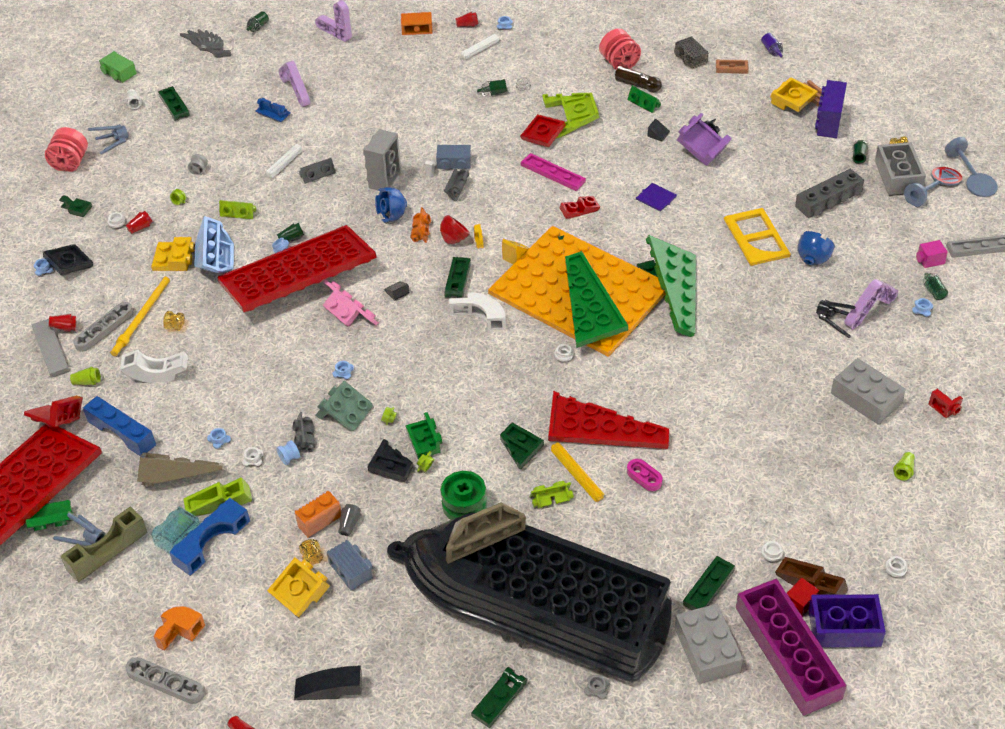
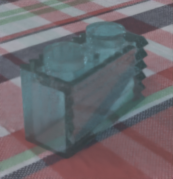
[151,506,200,554]

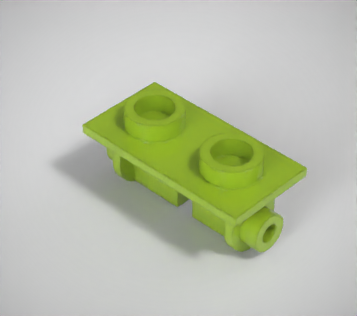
[219,200,256,219]
[529,481,574,508]

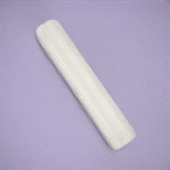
[460,34,499,60]
[266,144,302,178]

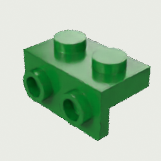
[405,412,443,459]
[26,500,73,531]

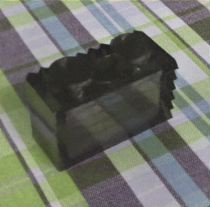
[674,36,709,69]

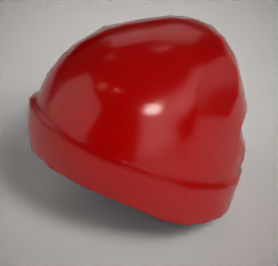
[440,215,470,244]

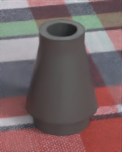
[338,504,361,536]

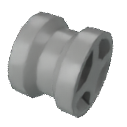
[188,154,208,175]

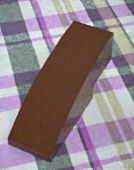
[775,557,848,595]

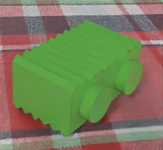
[99,51,137,83]

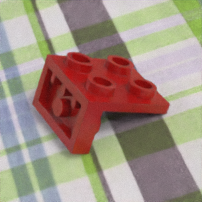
[24,395,83,428]

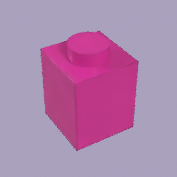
[916,240,948,268]

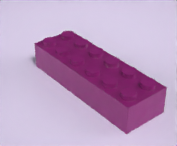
[736,578,847,716]

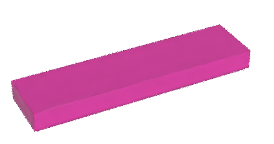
[521,153,586,191]

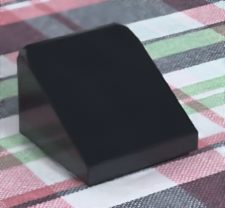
[647,119,670,142]
[384,281,409,301]

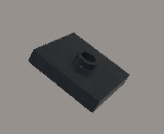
[43,244,93,275]

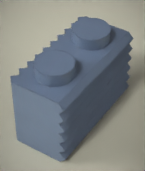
[436,145,471,169]
[327,540,373,591]

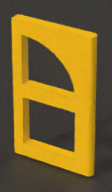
[723,208,791,266]

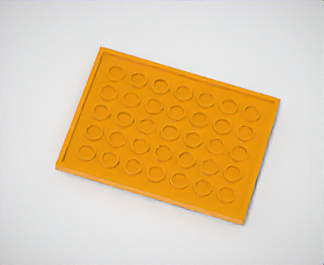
[488,225,666,357]

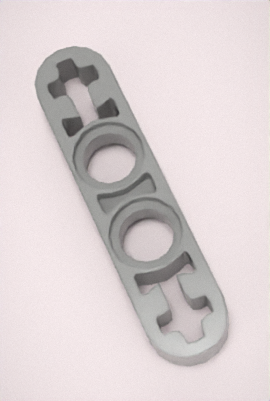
[73,302,134,352]
[125,657,204,704]

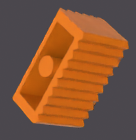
[401,12,433,35]
[295,491,341,538]

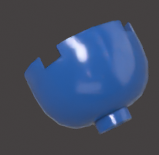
[375,187,407,223]
[797,231,835,265]

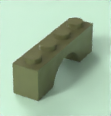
[60,506,148,583]

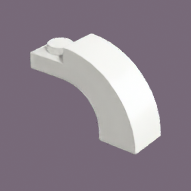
[449,292,506,331]
[120,350,188,383]

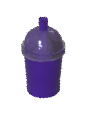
[761,33,783,57]

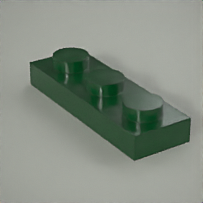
[683,556,735,610]

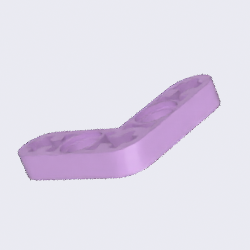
[315,0,352,42]
[278,61,310,107]
[844,279,898,330]

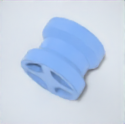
[276,440,300,465]

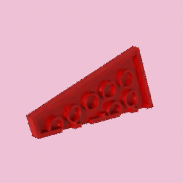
[548,391,670,449]

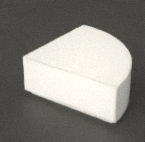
[425,160,436,177]

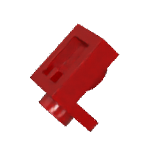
[928,388,963,418]

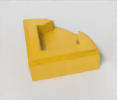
[474,224,484,249]

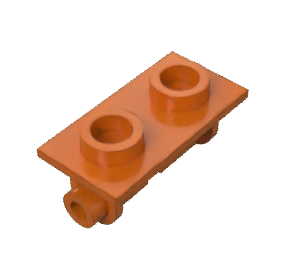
[410,207,431,243]

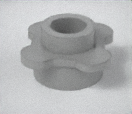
[584,675,609,699]

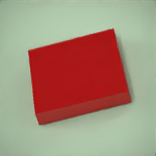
[520,114,566,147]

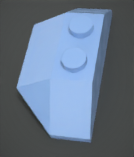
[194,216,234,273]

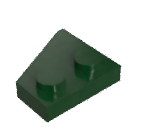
[500,422,544,470]

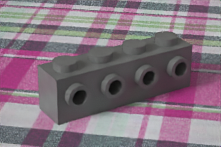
[795,168,864,218]

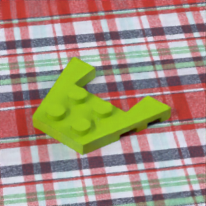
[542,92,599,139]

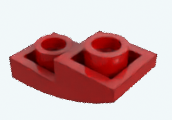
[559,196,600,219]

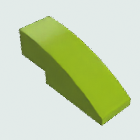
[183,477,252,516]

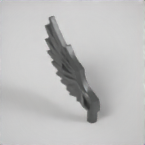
[180,29,231,58]

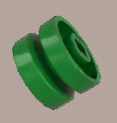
[440,470,487,520]

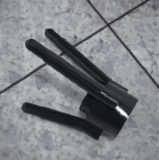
[816,299,856,338]

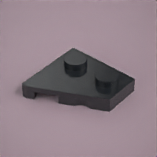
[367,439,413,482]

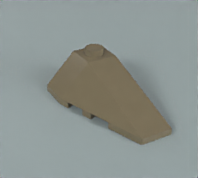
[137,452,223,486]

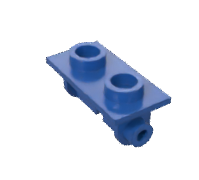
[255,98,291,122]

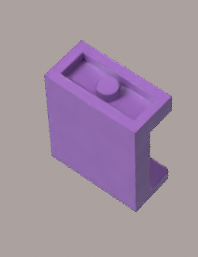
[677,113,732,166]

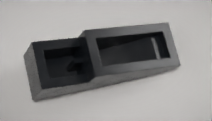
[294,665,362,700]

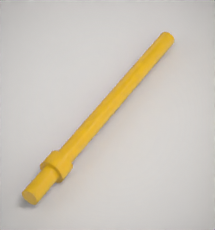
[110,276,170,356]

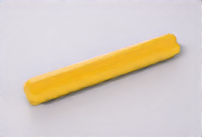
[551,442,604,502]

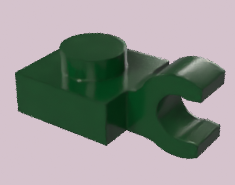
[59,195,92,217]

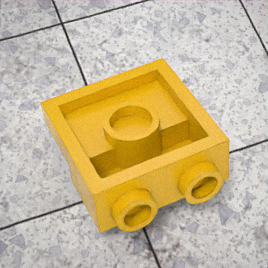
[770,77,818,112]
[151,237,195,271]
[267,557,330,617]

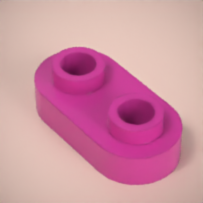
[627,459,663,491]

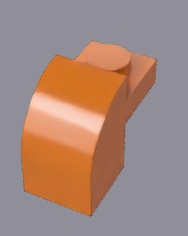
[153,606,205,651]

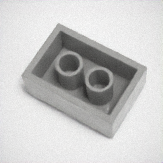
[363,129,402,191]
[875,142,926,195]
[831,358,906,425]
[675,603,743,684]

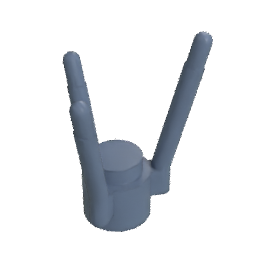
[88,124,128,154]
[53,513,106,546]

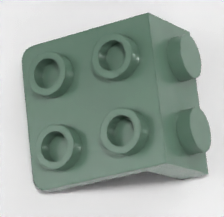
[315,380,373,431]

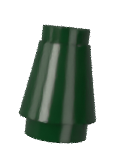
[277,223,304,242]

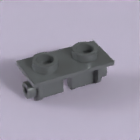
[299,158,336,184]
[444,168,469,202]
[292,412,315,453]

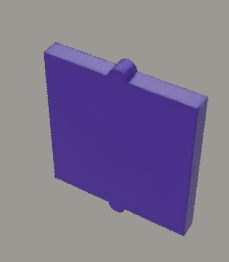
[636,183,677,212]

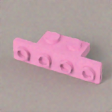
[323,279,379,326]

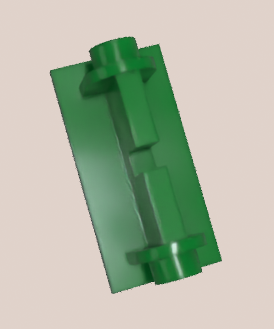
[627,85,661,113]

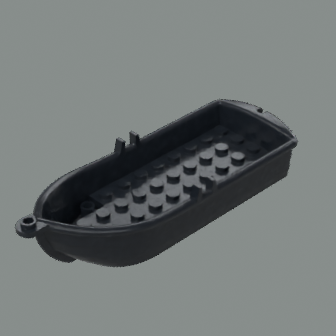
[387,512,672,682]

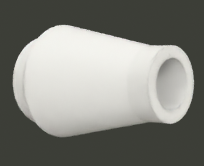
[126,89,142,109]

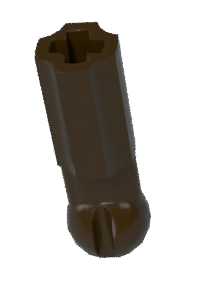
[615,66,662,92]

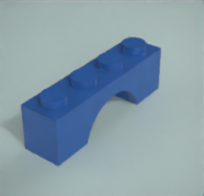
[83,396,156,456]
[169,498,250,576]

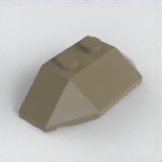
[446,502,526,564]

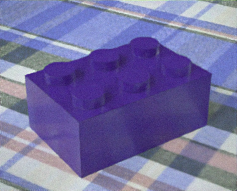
[815,80,847,139]
[808,594,886,648]

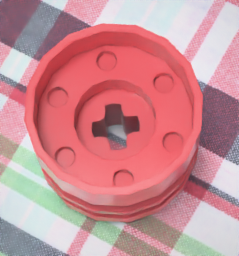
[599,29,641,70]
[45,127,88,172]

